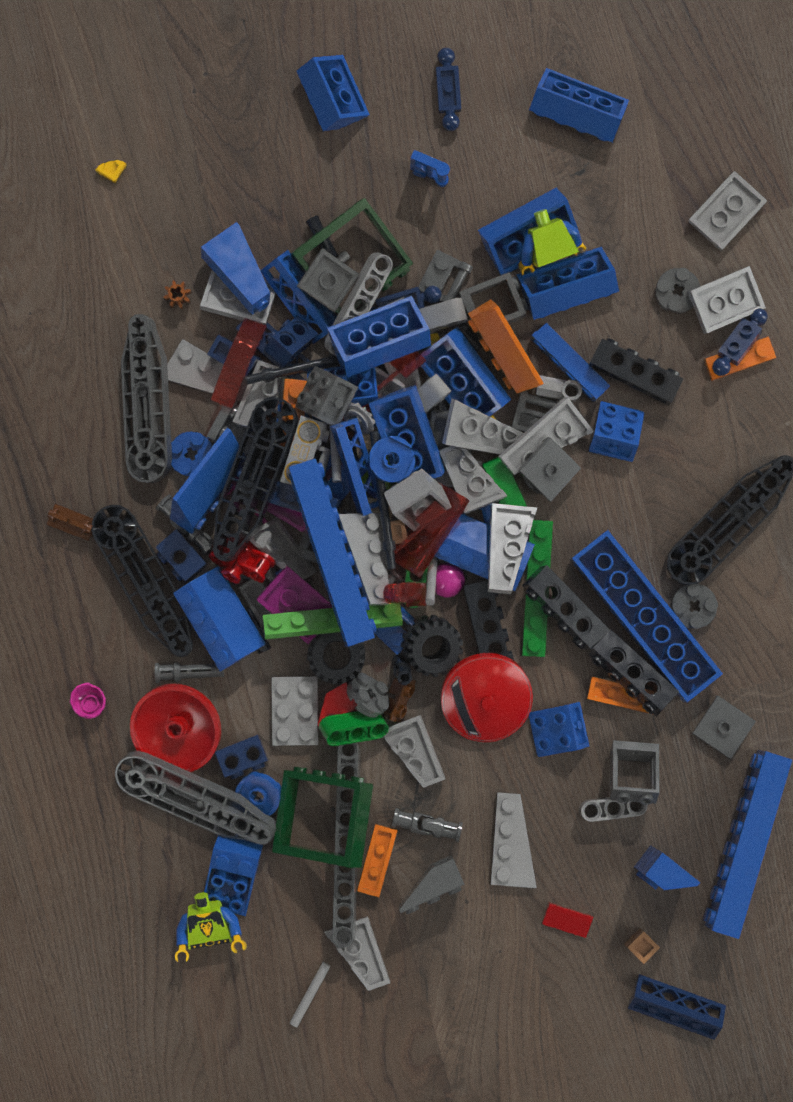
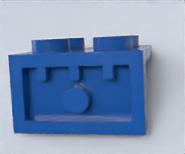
[589,401,644,462]
[529,702,589,757]

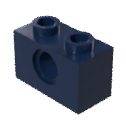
[156,529,208,583]

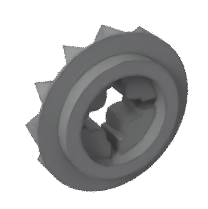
[343,402,376,435]

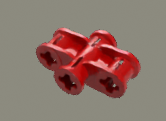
[209,538,276,584]

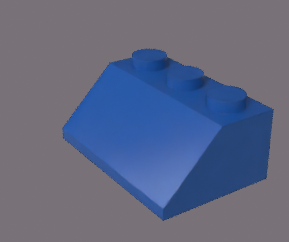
[297,55,370,131]

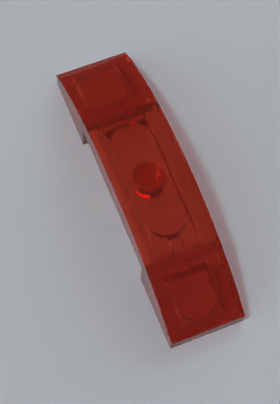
[211,318,267,409]

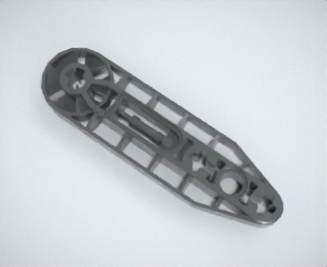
[121,314,172,484]
[115,751,276,845]

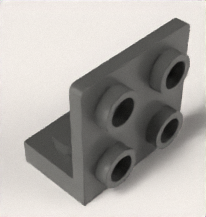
[295,366,358,426]
[207,396,255,454]

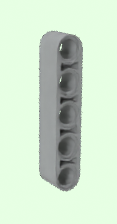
[324,252,393,356]

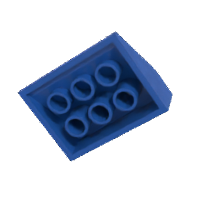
[170,428,246,534]

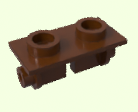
[47,504,93,541]
[382,677,416,723]

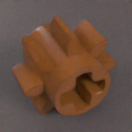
[163,280,192,309]

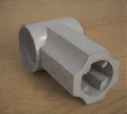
[536,375,582,403]

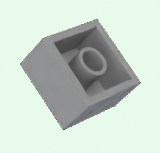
[384,469,452,531]

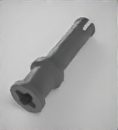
[155,662,224,683]

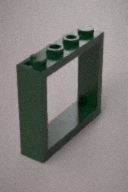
[291,198,413,316]
[272,766,373,868]

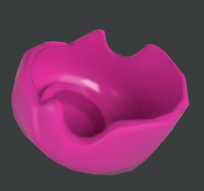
[435,562,465,598]
[70,683,106,719]

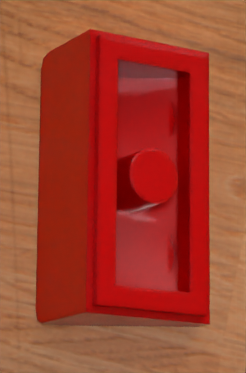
[542,902,594,938]

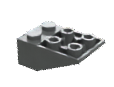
[399,855,465,914]

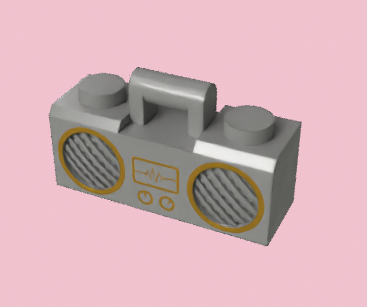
[280,416,331,485]

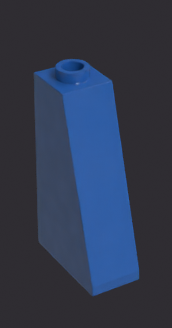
[201,222,270,315]

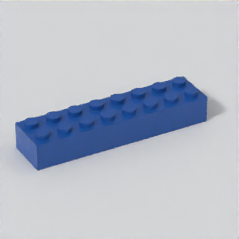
[287,458,377,647]
[570,530,723,703]
[703,750,792,939]

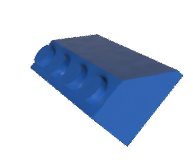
[529,68,629,143]
[478,188,578,275]
[517,247,619,320]
[327,296,431,378]
[415,327,512,416]
[369,385,446,483]
[431,508,535,591]
[173,566,266,671]
[634,845,700,890]

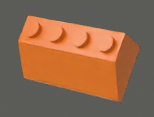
[468,299,544,393]

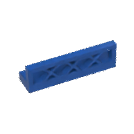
[260,250,337,344]
[530,323,610,403]
[330,417,379,516]

